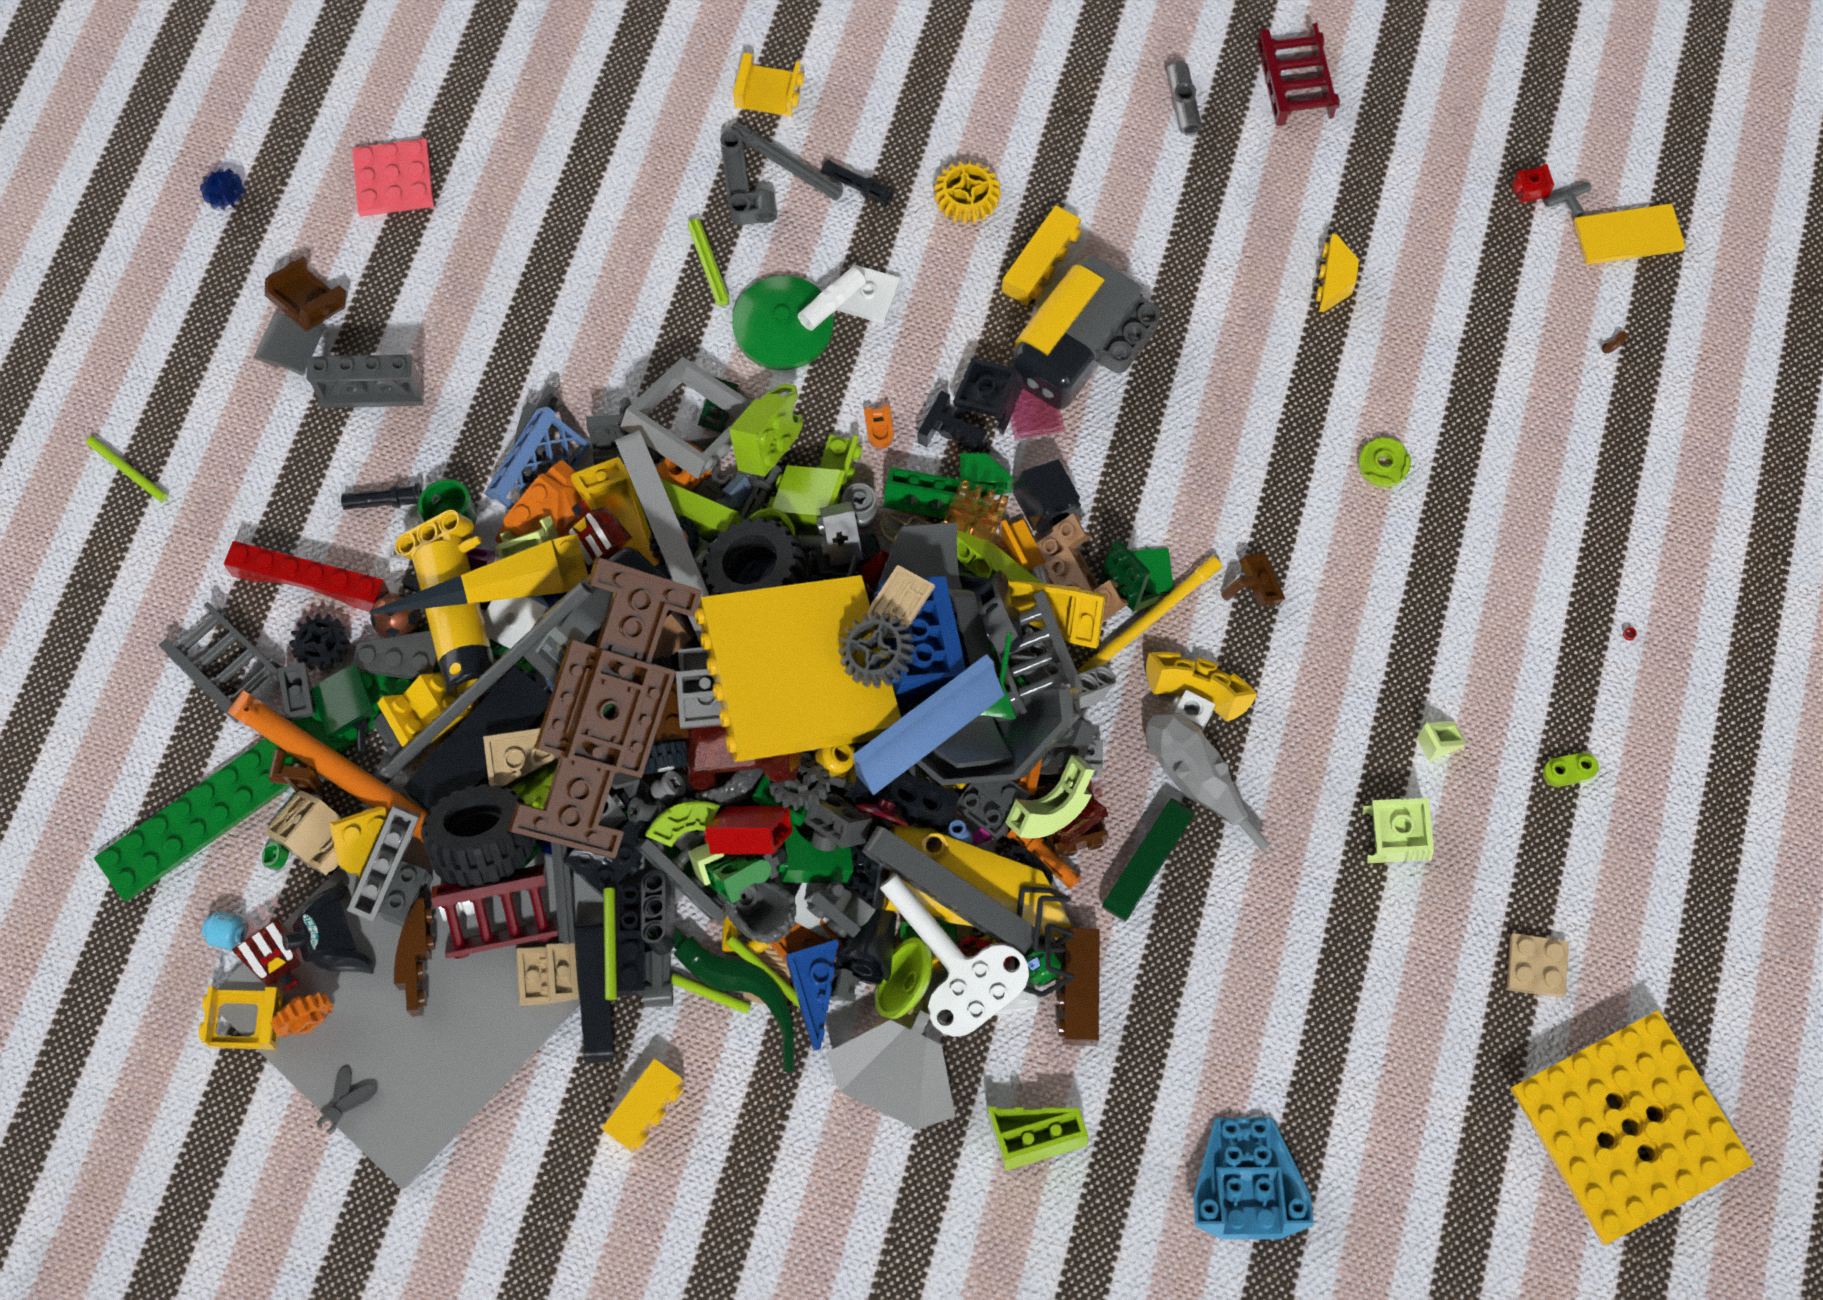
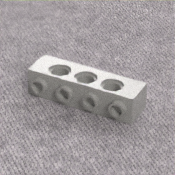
[347,804,421,921]

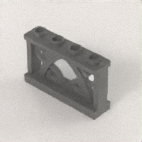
[306,354,424,408]

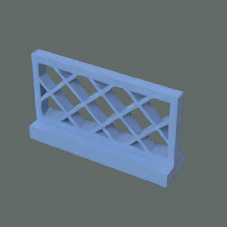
[484,407,591,510]

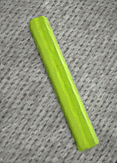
[688,218,730,306]

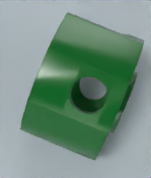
[418,479,477,525]

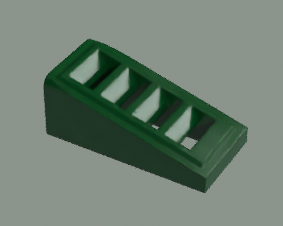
[697,377,740,434]

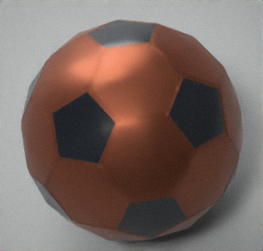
[370,593,419,638]

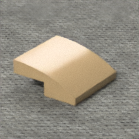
[515,943,579,1006]

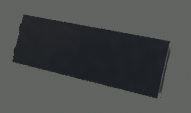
[403,666,552,811]

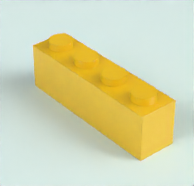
[1002,205,1082,306]

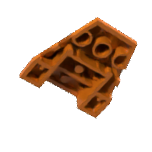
[495,460,619,575]

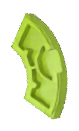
[645,800,720,847]

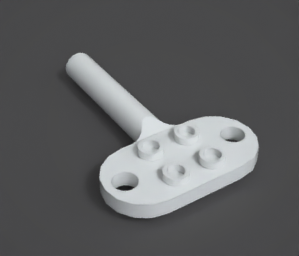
[879,873,1029,1037]

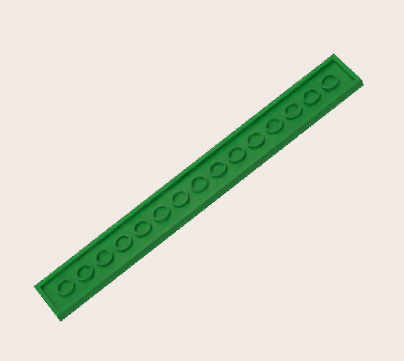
[94,625,441,903]

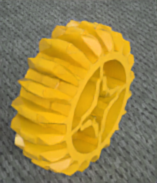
[934,160,1001,226]

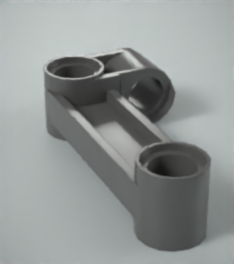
[720,130,778,226]

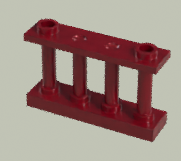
[1257,23,1340,126]
[431,864,558,959]

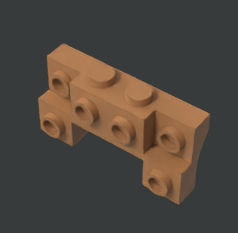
[1036,513,1128,624]

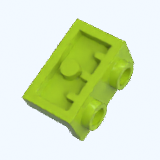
[819,435,863,485]

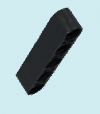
[575,923,613,1064]

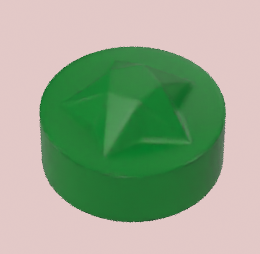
[262,841,289,870]

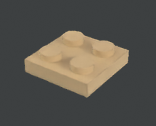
[1507,933,1569,998]

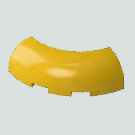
[1146,652,1257,721]

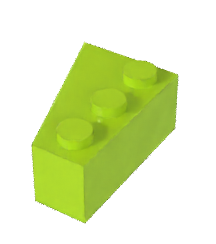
[987,1107,1088,1171]

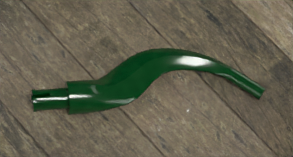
[674,925,794,1072]

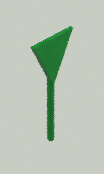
[980,632,1017,720]

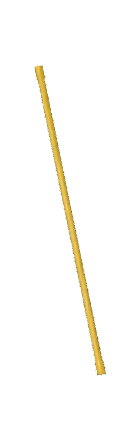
[745,556,1222,956]

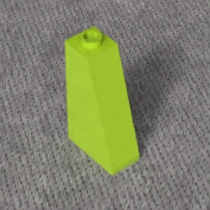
[636,479,742,541]

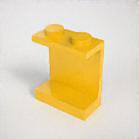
[733,52,805,117]

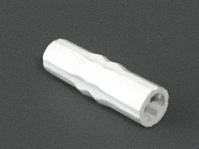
[798,267,866,331]

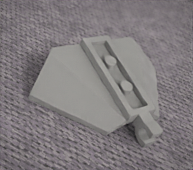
[826,1010,956,1130]

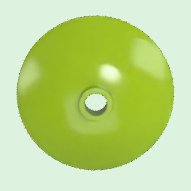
[875,938,933,1019]

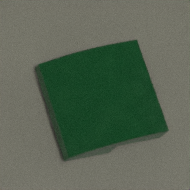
[311,663,376,739]

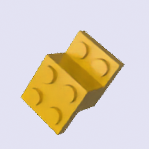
[377,673,479,747]

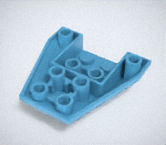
[1193,1118,1314,1240]

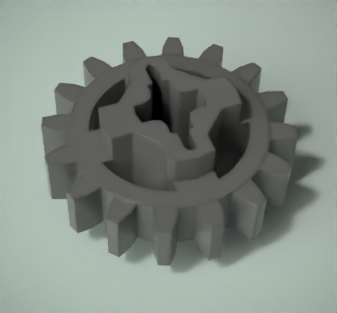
[769,757,830,811]

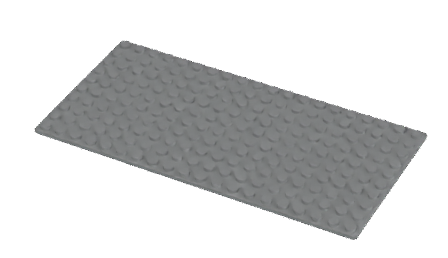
[217,671,773,1189]

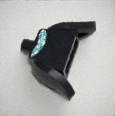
[282,880,374,974]

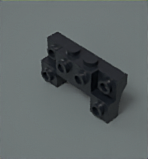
[563,779,670,898]

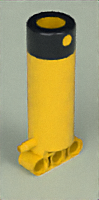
[395,510,499,698]

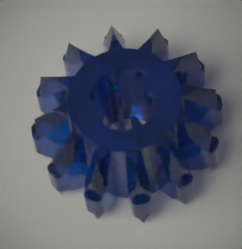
[200,167,245,211]

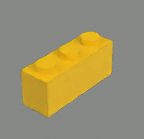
[601,1058,684,1153]

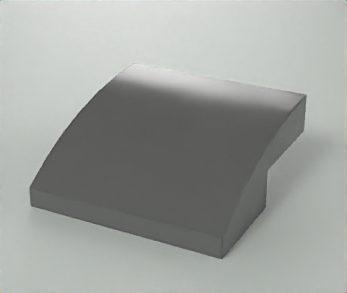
[254,313,324,376]

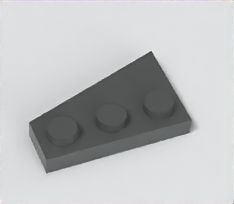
[352,631,438,680]

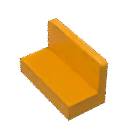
[999,519,1045,573]

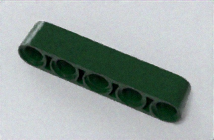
[1101,798,1195,922]

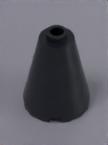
[836,909,897,985]

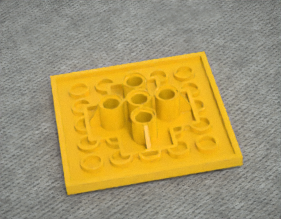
[1510,1010,1754,1246]

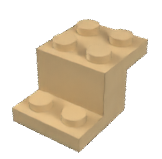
[264,790,342,875]

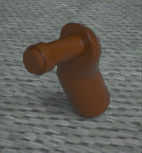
[1602,331,1628,354]

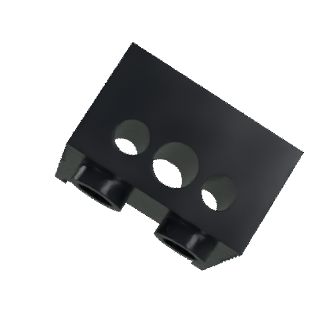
[953,357,1024,435]

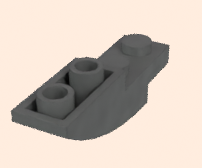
[514,384,561,488]

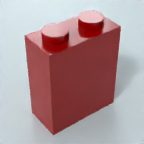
[704,806,793,854]

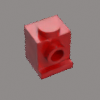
[1512,164,1555,203]

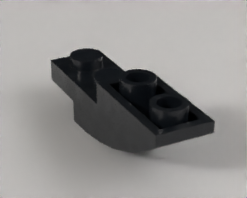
[975,570,1024,658]
[616,883,646,996]

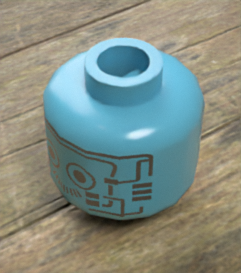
[202,911,247,950]

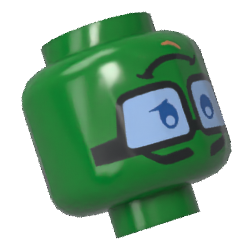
[1024,945,1062,987]

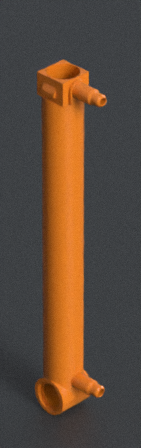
[227,690,428,842]

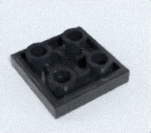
[846,839,889,909]

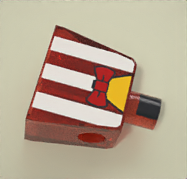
[568,500,632,569]
[232,918,301,991]

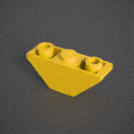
[1316,234,1359,312]

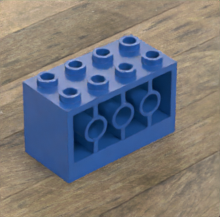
[870,576,966,704]

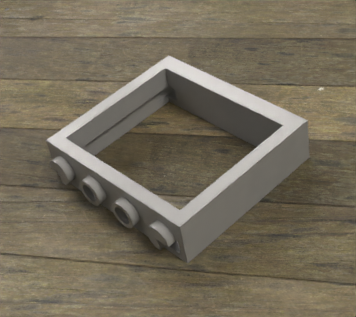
[620,356,752,479]

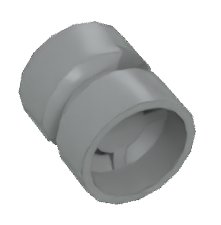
[842,483,877,529]

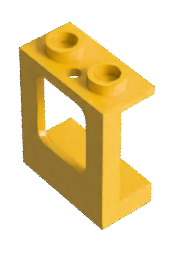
[198,986,283,1050]

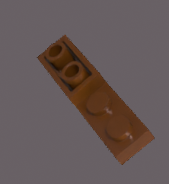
[394,898,436,1017]

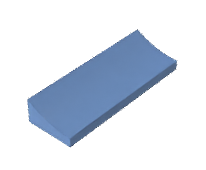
[853,654,1005,795]

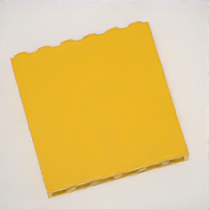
[694,575,901,762]

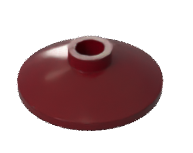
[855,799,909,828]

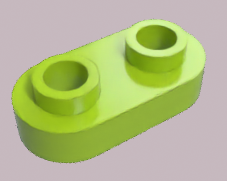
[1543,753,1599,787]

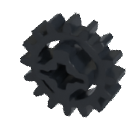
[289,613,350,671]

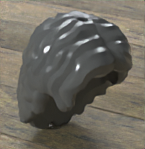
[695,746,767,807]
[722,878,796,944]

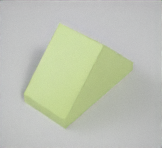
[1417,721,1467,762]

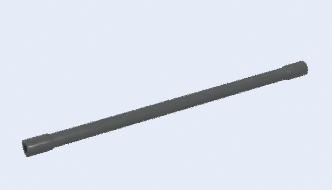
[373,580,594,785]

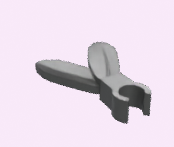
[317,1067,377,1135]

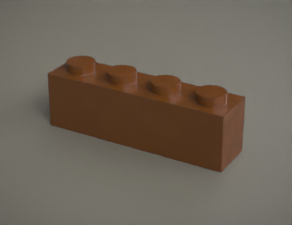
[1058,928,1100,1046]

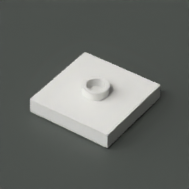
[837,264,900,324]
[483,597,549,649]

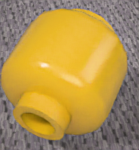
[815,744,855,777]

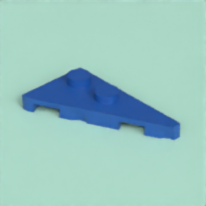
[785,939,839,1051]

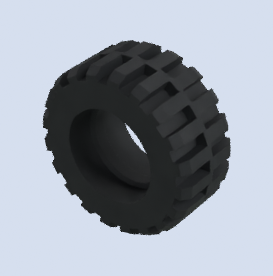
[701,518,810,596]
[421,784,535,887]

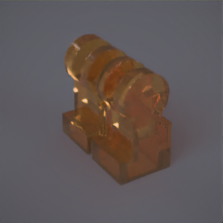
[944,479,1009,542]

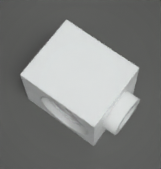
[1170,690,1215,732]

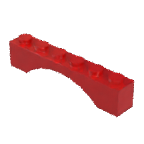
[223,541,389,612]

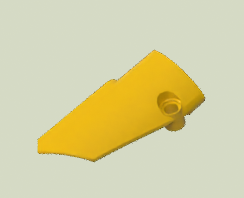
[883,824,1072,938]

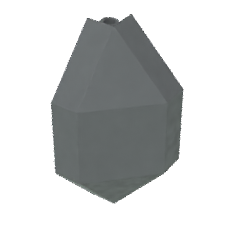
[897,687,1081,785]

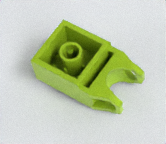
[729,383,803,477]

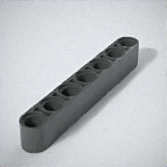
[862,826,1035,956]

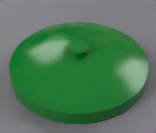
[732,276,834,370]

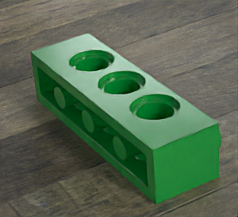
[883,467,993,526]

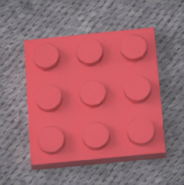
[352,138,434,217]

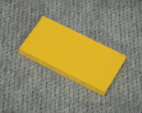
[1573,204,1686,265]

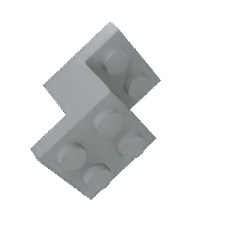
[676,648,722,729]

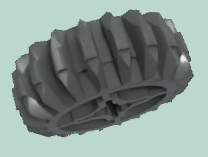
[838,612,915,688]

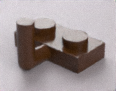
[1221,553,1285,607]
[269,750,325,796]

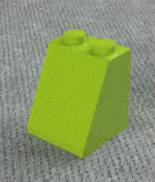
[768,465,847,535]

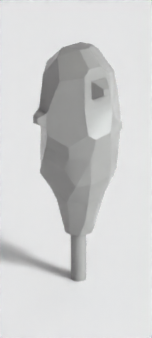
[1146,713,1271,852]

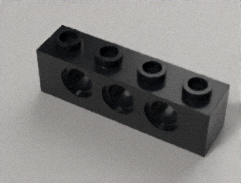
[843,764,959,832]

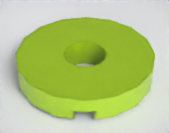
[1358,437,1411,488]

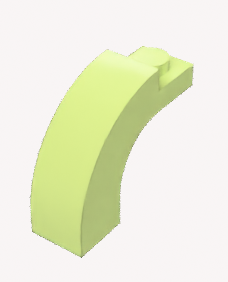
[1005,755,1094,838]

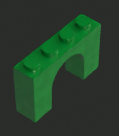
[776,785,853,883]

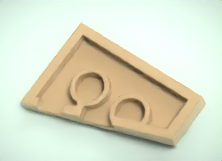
[483,728,560,786]

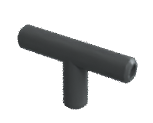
[1544,182,1592,217]

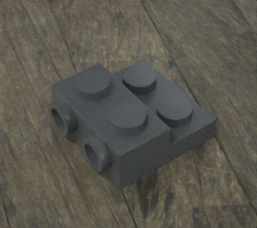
[1039,716,1095,778]

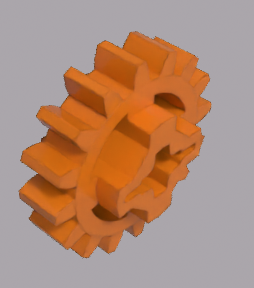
[270,993,334,1038]

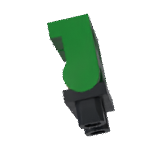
[705,846,788,904]

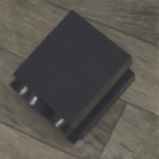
[1012,459,1081,533]

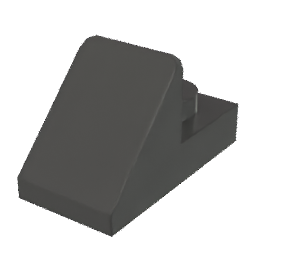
[278,662,315,721]

